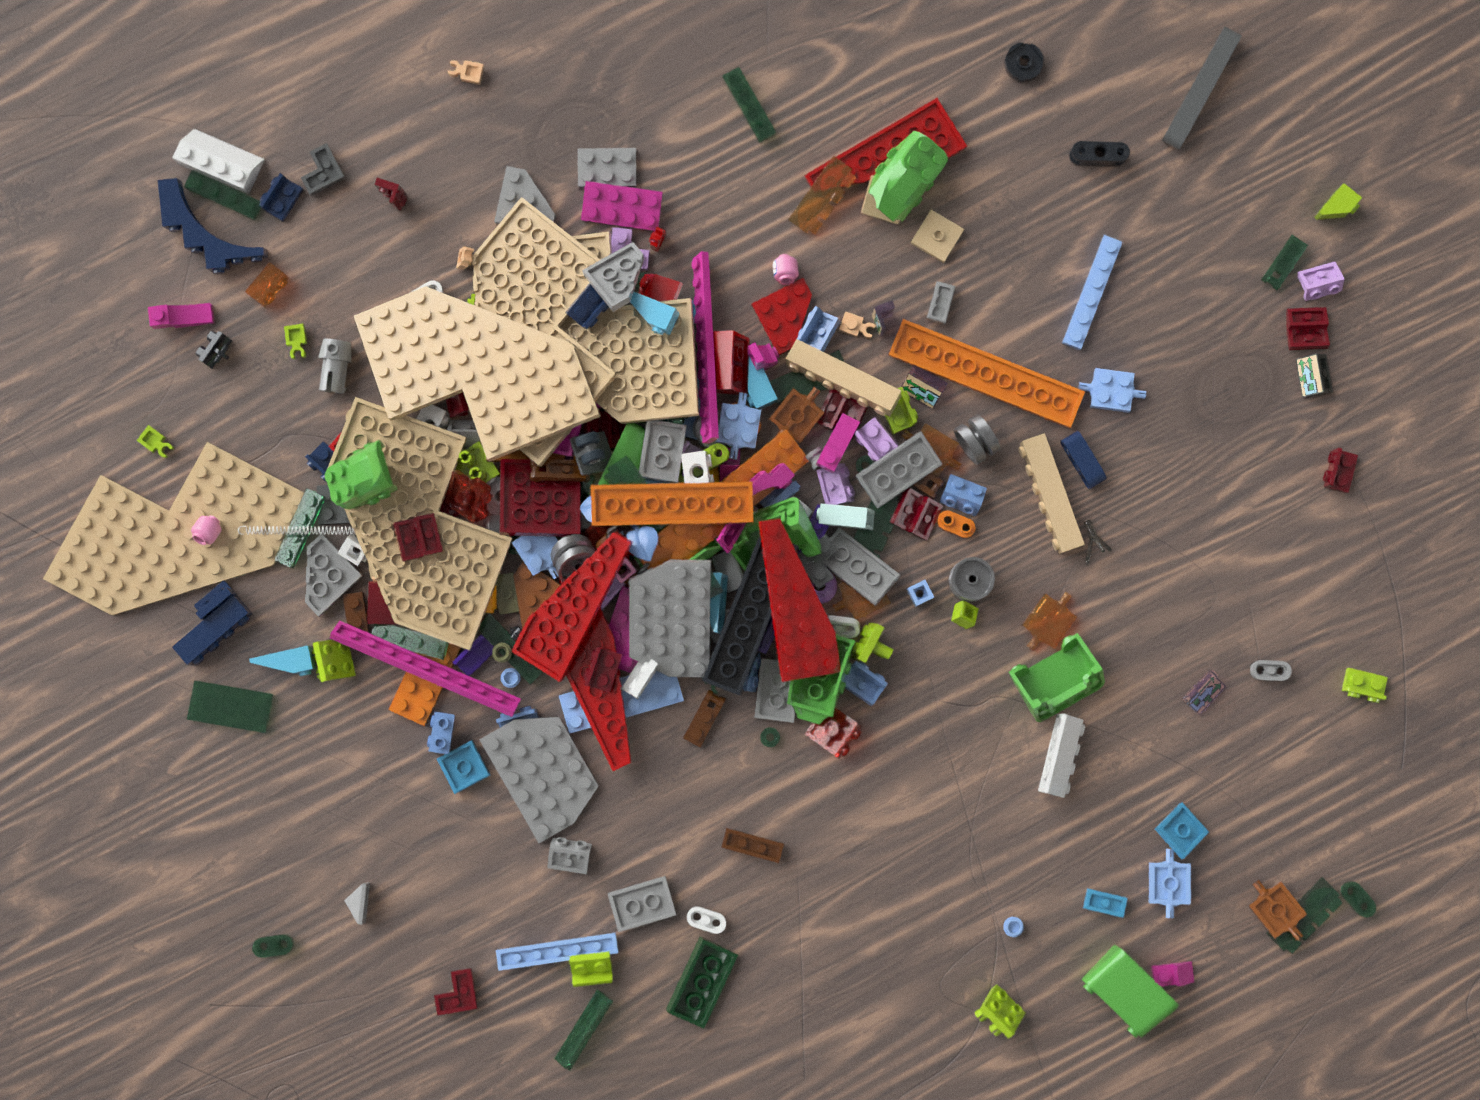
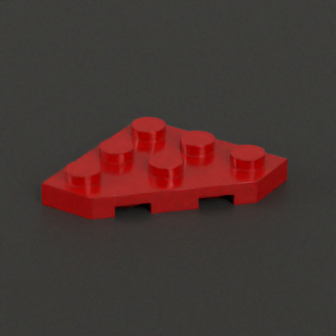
[751,278,812,356]

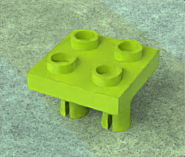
[454,441,500,496]
[851,623,893,663]
[312,640,356,682]
[975,984,1025,1038]

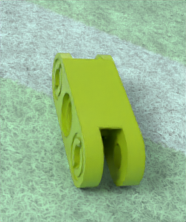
[678,443,730,483]

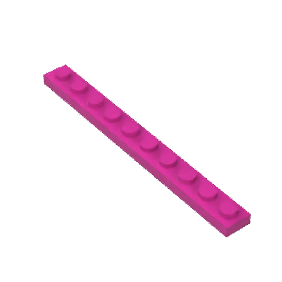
[692,251,719,444]
[330,621,521,717]

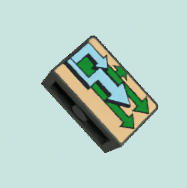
[1296,354,1333,397]

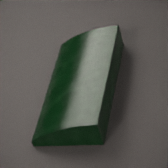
[666,936,738,1029]

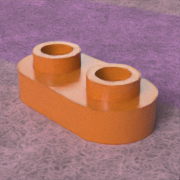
[937,511,976,538]

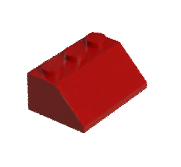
[638,274,683,302]
[713,330,749,395]

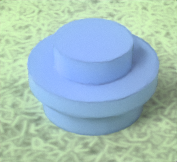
[501,668,521,688]
[1003,917,1024,937]

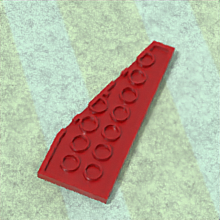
[804,98,967,193]
[759,518,841,682]
[511,532,633,682]
[566,608,632,771]

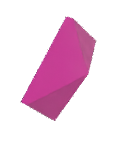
[716,523,746,553]

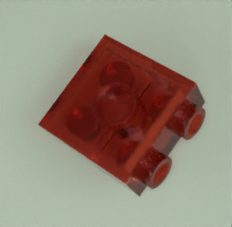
[446,469,493,524]
[805,708,862,759]

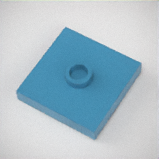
[437,740,490,794]
[1155,802,1209,859]

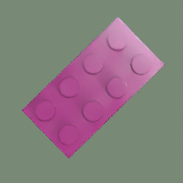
[581,181,663,231]
[609,586,638,673]

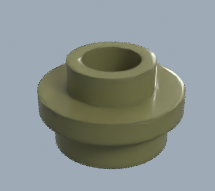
[492,643,512,663]

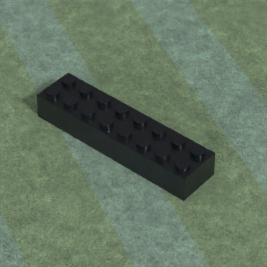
[702,535,800,696]

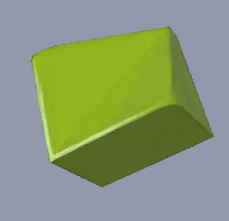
[951,600,979,629]

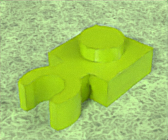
[284,324,307,360]
[136,425,175,458]

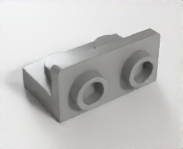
[547,837,592,874]

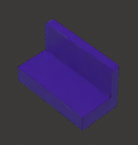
[453,635,494,677]

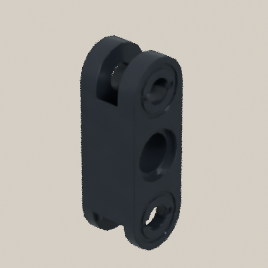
[1069,141,1130,167]

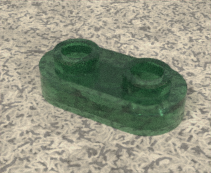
[1340,881,1376,917]
[252,934,294,958]

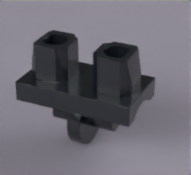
[195,331,233,369]

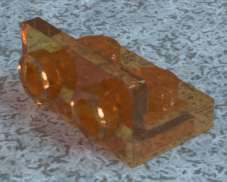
[245,262,289,308]

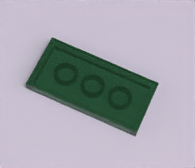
[187,680,273,733]

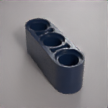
[1060,431,1107,489]

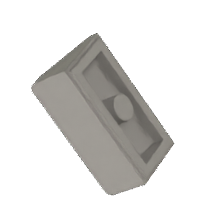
[712,551,743,593]

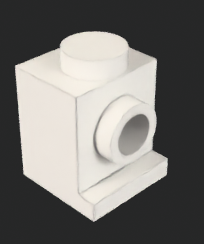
[337,533,367,566]

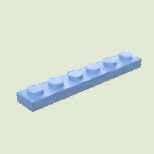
[1062,235,1122,350]
[496,932,618,971]

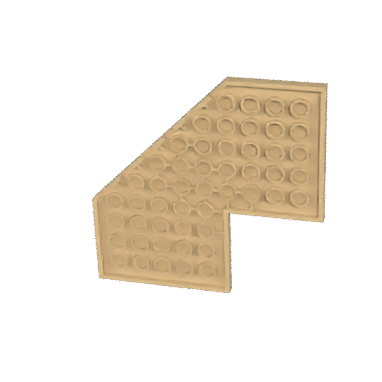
[472,197,617,467]
[560,232,699,424]
[354,286,600,462]
[328,397,513,651]
[43,442,311,616]

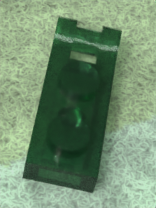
[1261,235,1308,291]

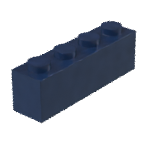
[172,595,253,666]

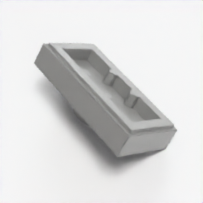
[926,281,956,324]

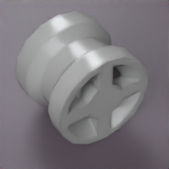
[805,446,823,470]

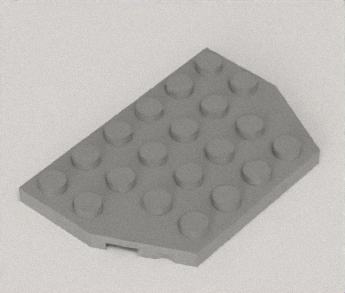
[629,560,711,677]
[480,717,599,843]

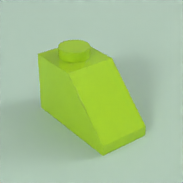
[1314,183,1362,220]

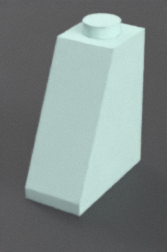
[816,504,875,530]

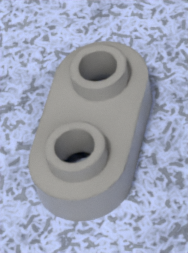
[1250,660,1292,681]

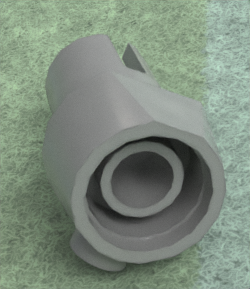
[318,338,351,394]

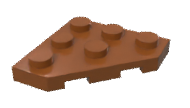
[513,561,561,629]

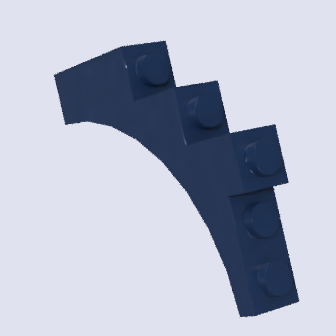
[157,178,268,274]

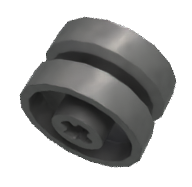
[953,414,1001,465]
[550,535,595,582]
[948,557,995,602]

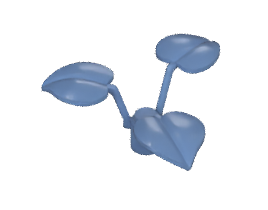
[580,479,667,562]

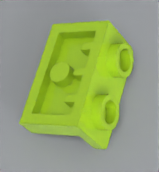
[885,387,918,435]
[1342,668,1388,703]
[569,951,613,987]

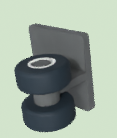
[570,431,612,476]

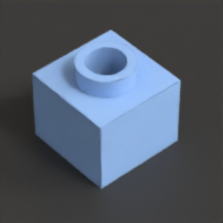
[906,580,934,607]

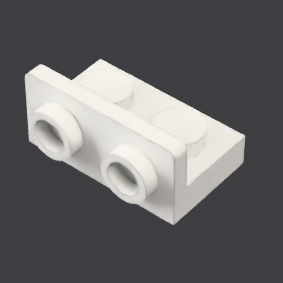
[622,659,659,699]

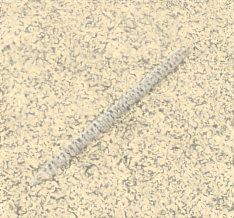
[238,526,356,535]

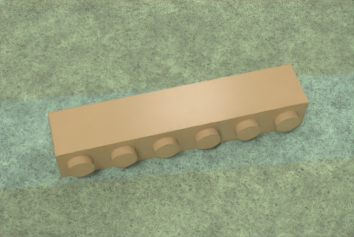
[786,339,901,417]
[1019,433,1085,554]

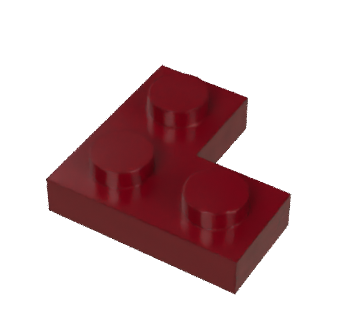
[434,968,478,1016]

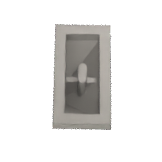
[447,420,480,449]
[344,882,370,925]

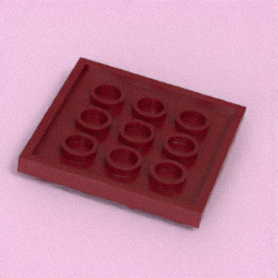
[500,459,580,537]

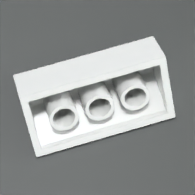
[172,129,265,195]
[1038,714,1085,798]

